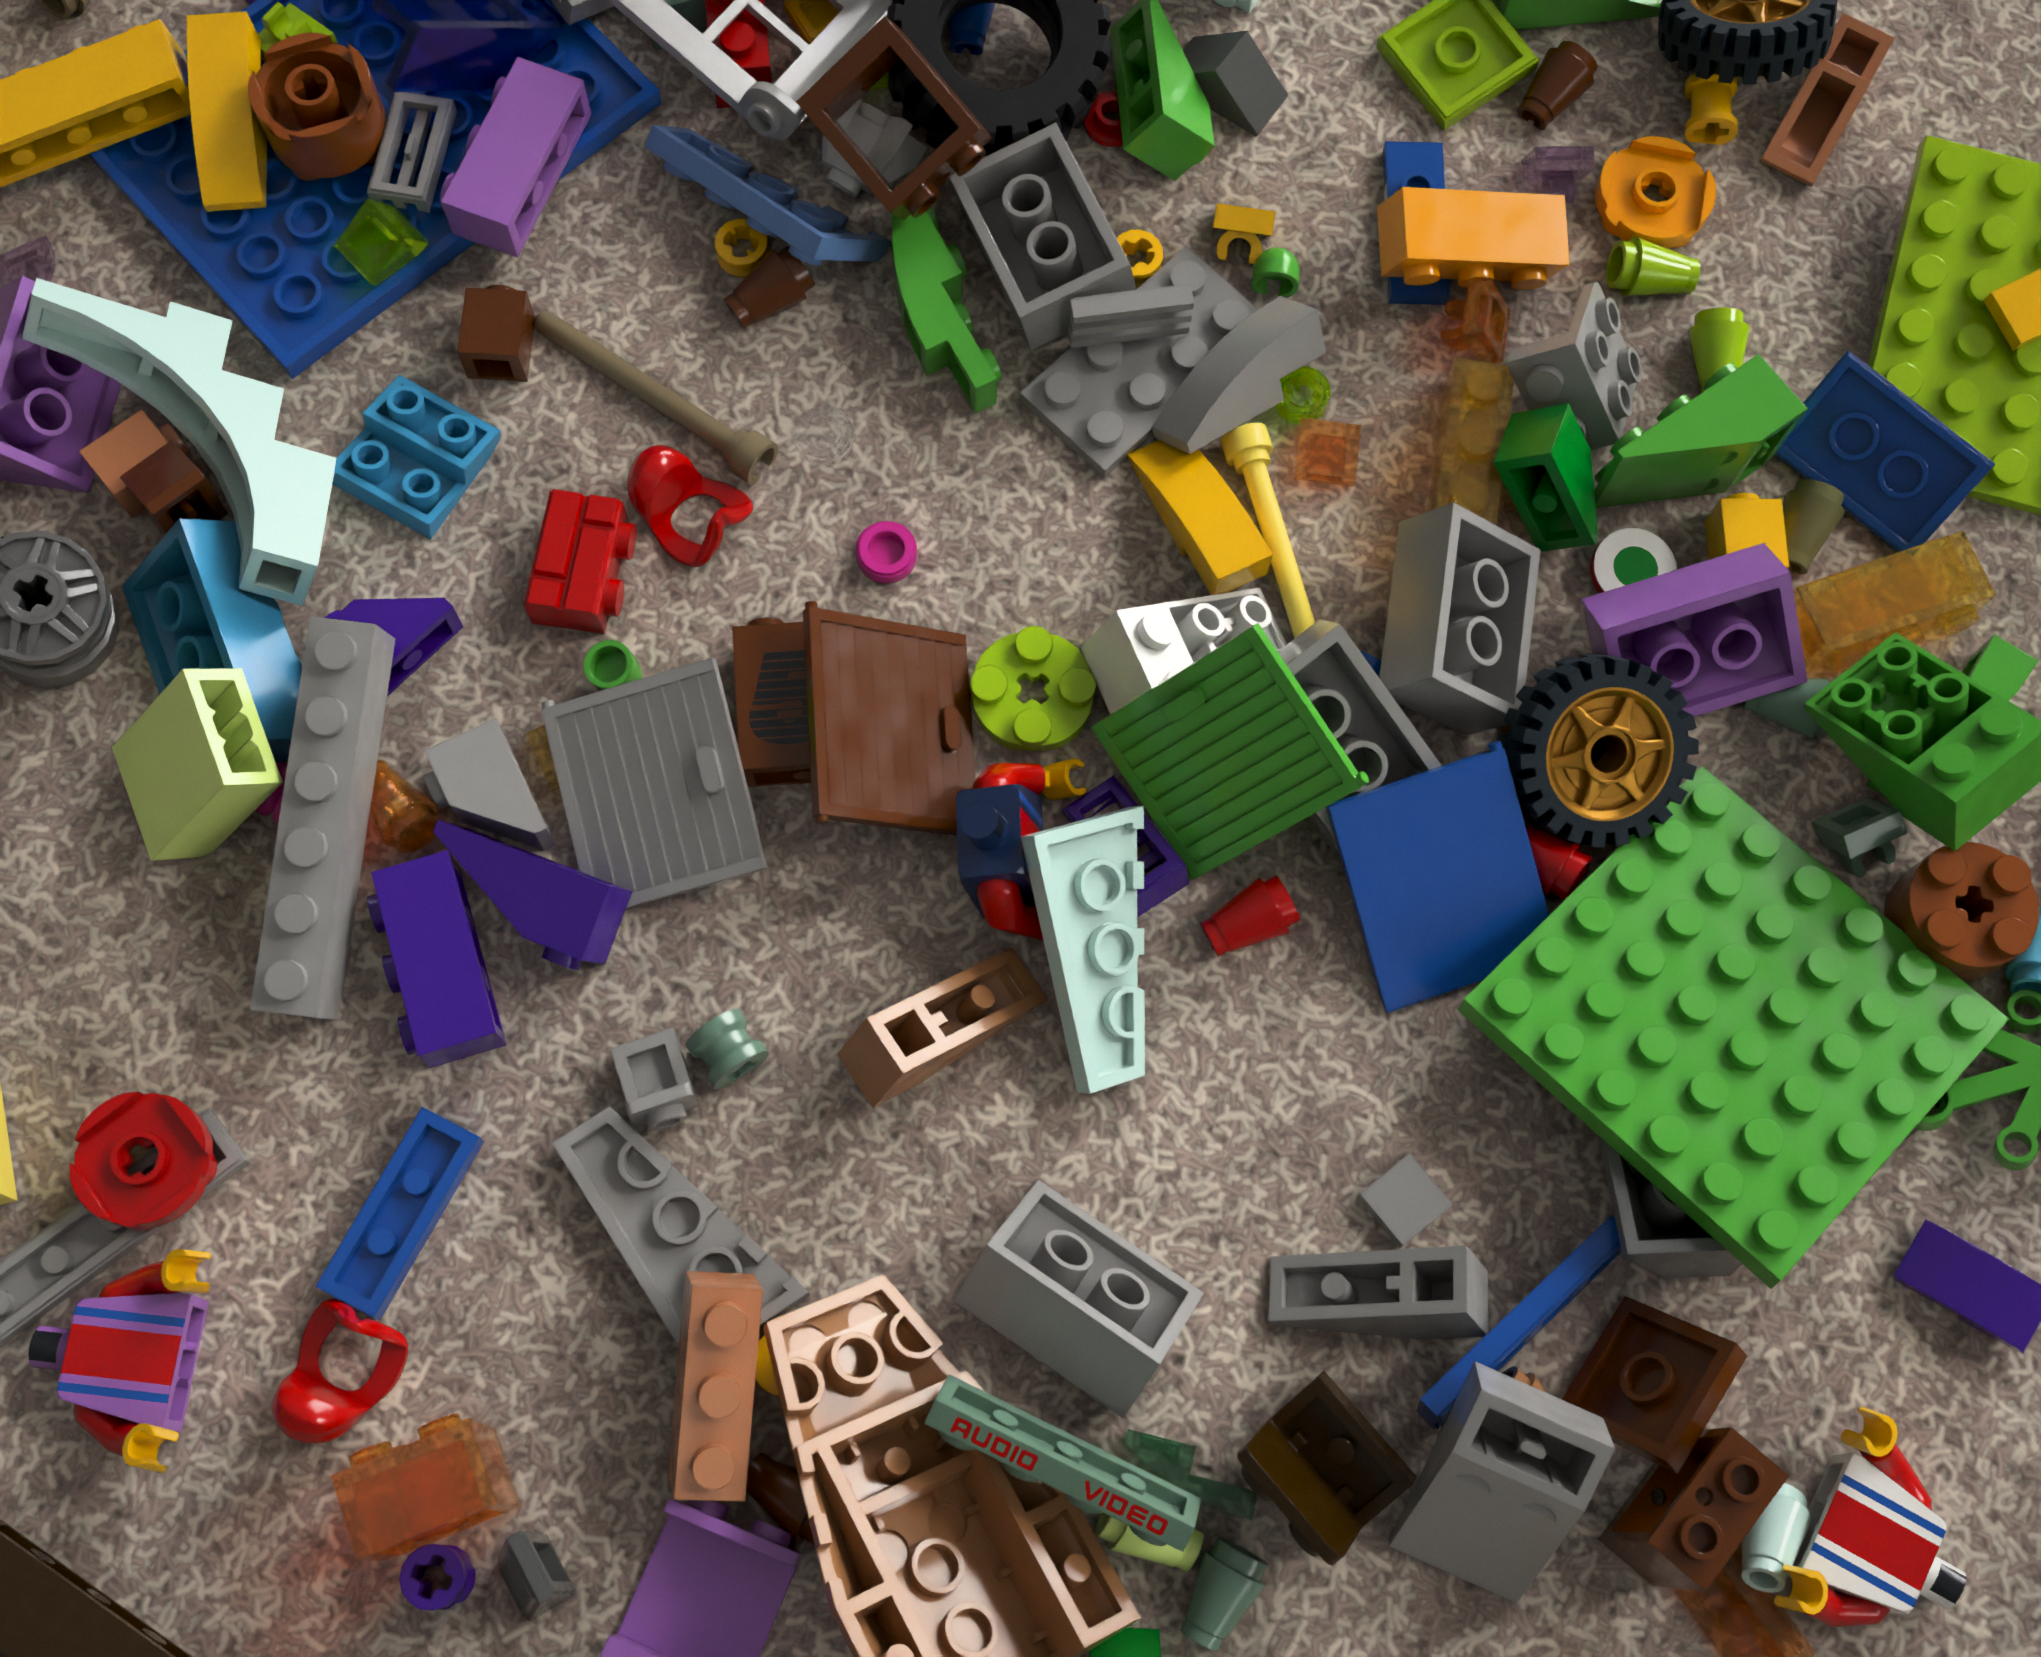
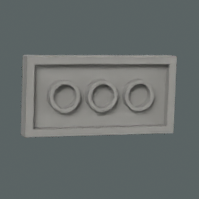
[1019,246,1259,478]

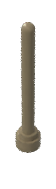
[534,311,778,485]

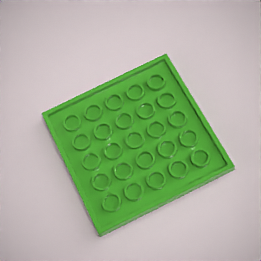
[1458,766,2009,1289]

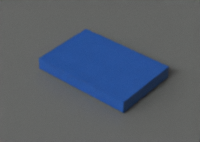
[1775,350,1995,560]

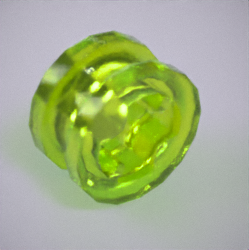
[1275,366,1331,425]

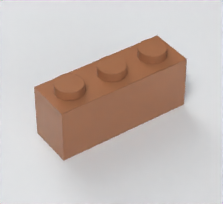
[668,1271,763,1502]

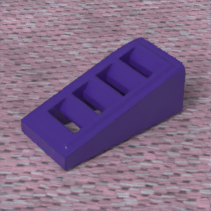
[1062,775,1189,917]

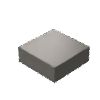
[1357,1153,1453,1248]

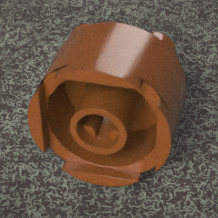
[248,33,387,181]
[1884,842,2039,983]

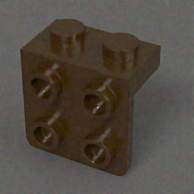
[1237,1370,1417,1566]

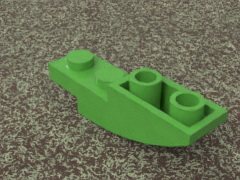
[892,182,1002,414]

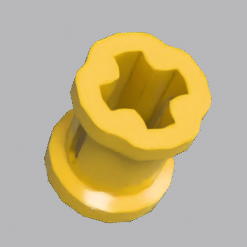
[1685,74,1738,145]

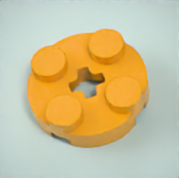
[1594,136,1716,249]

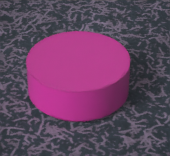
[856,521,917,584]

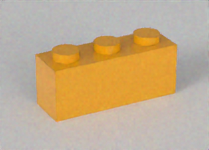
[1377,187,1570,290]

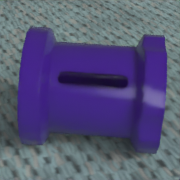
[399,1544,476,1611]

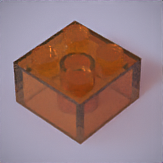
[331,1414,521,1561]

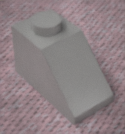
[423,718,556,850]

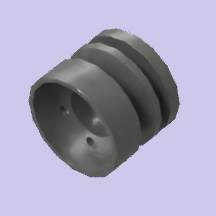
[0,531,119,689]

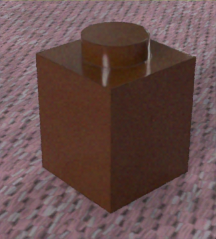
[457,285,535,382]

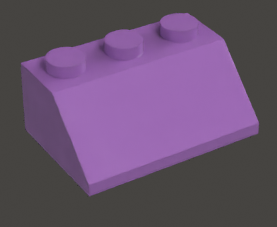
[0,275,121,493]
[1581,543,1808,716]

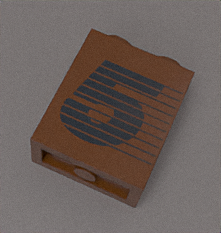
[732,617,811,787]

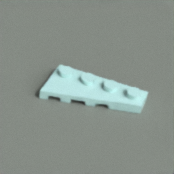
[1021,806,1145,1094]

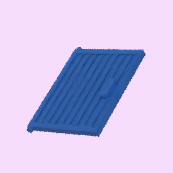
[1326,741,1549,1013]

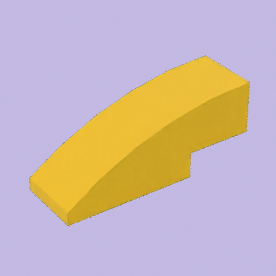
[187,11,267,212]
[1127,440,1273,595]

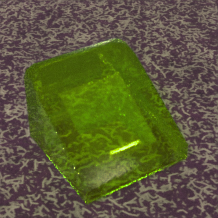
[334,198,429,286]

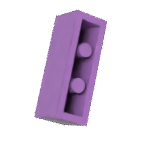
[440,57,592,258]

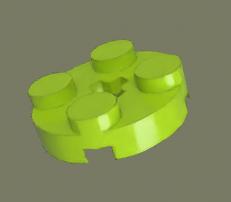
[970,626,1096,752]

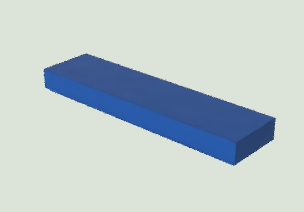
[1416,1215,1622,1429]

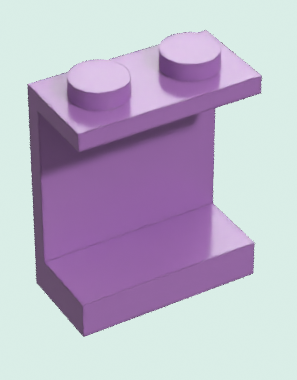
[600,1498,802,1657]

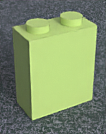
[112,668,283,861]

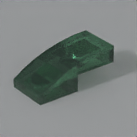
[1121,1429,1258,1521]

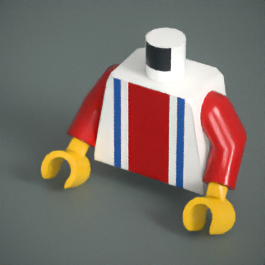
[1774,1406,1966,1627]

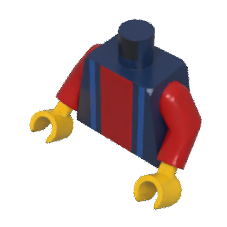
[956,758,1087,940]

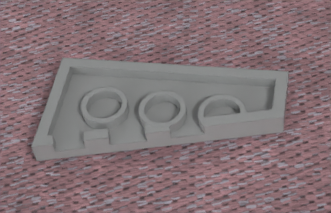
[552,1106,811,1347]

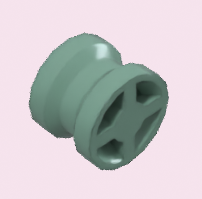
[685,1009,769,1090]

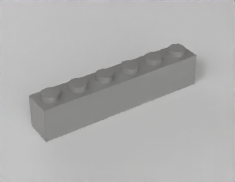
[250,616,396,1020]

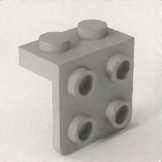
[1506,282,1642,450]

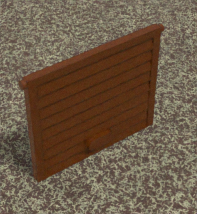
[803,601,976,836]

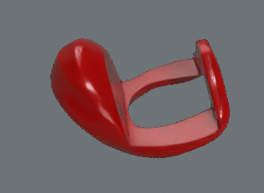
[627,445,753,567]
[271,1298,408,1443]

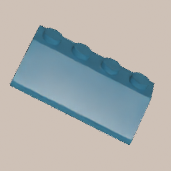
[122,518,302,763]

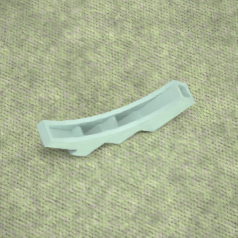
[22,278,337,606]

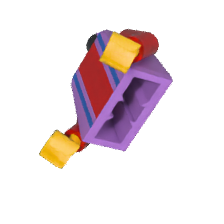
[28,1249,211,1473]

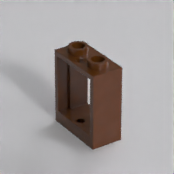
[796,16,992,220]
[1598,1427,1789,1591]

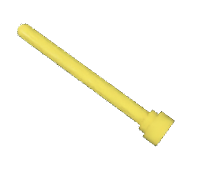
[1220,423,1315,639]

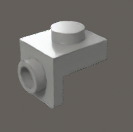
[610,1028,699,1131]

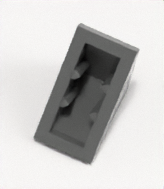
[1183,31,1288,137]

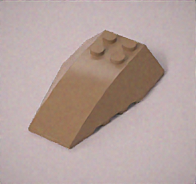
[763,1274,1141,1657]

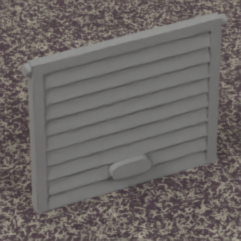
[541,657,768,909]

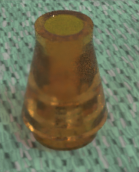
[370,760,440,853]

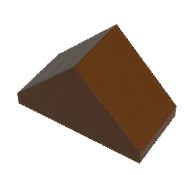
[120,440,228,535]

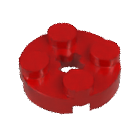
[70,1092,217,1231]

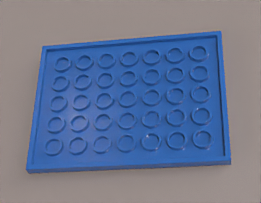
[87,0,662,379]

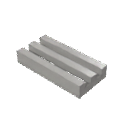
[367,90,457,213]
[1068,284,1194,348]

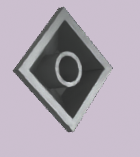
[1598,1136,1742,1278]

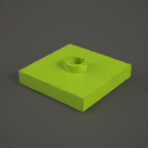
[1376,0,1539,130]

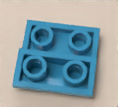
[332,374,501,540]

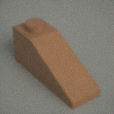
[837,947,1048,1108]

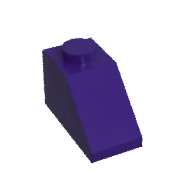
[325,598,463,696]

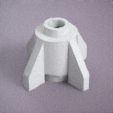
[821,99,927,197]

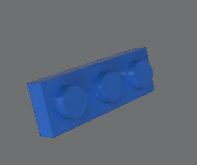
[315,1107,485,1321]

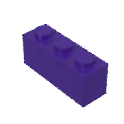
[367,850,507,1068]

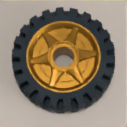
[1658,0,1838,84]
[1499,654,1699,848]

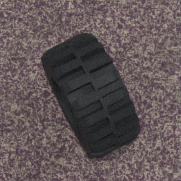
[887,0,1112,156]

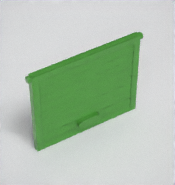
[1091,623,1369,879]

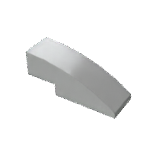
[1152,296,1326,454]

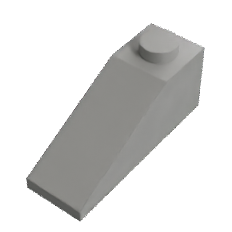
[1268,1246,1488,1339]

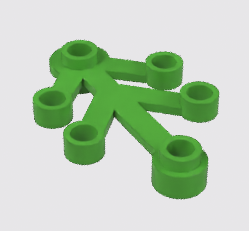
[1915,989,2041,1170]

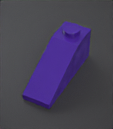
[433,820,633,970]

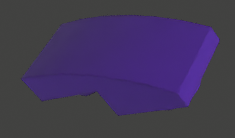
[1893,1219,2041,1354]

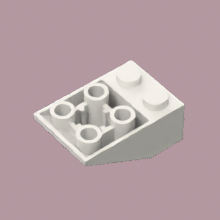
[1081,588,1287,714]

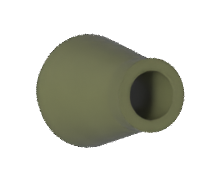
[1783,479,1845,575]

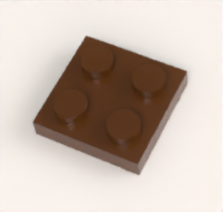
[1562,1296,1747,1474]

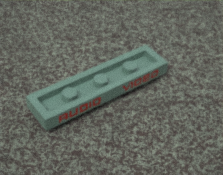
[924,1374,1201,1552]

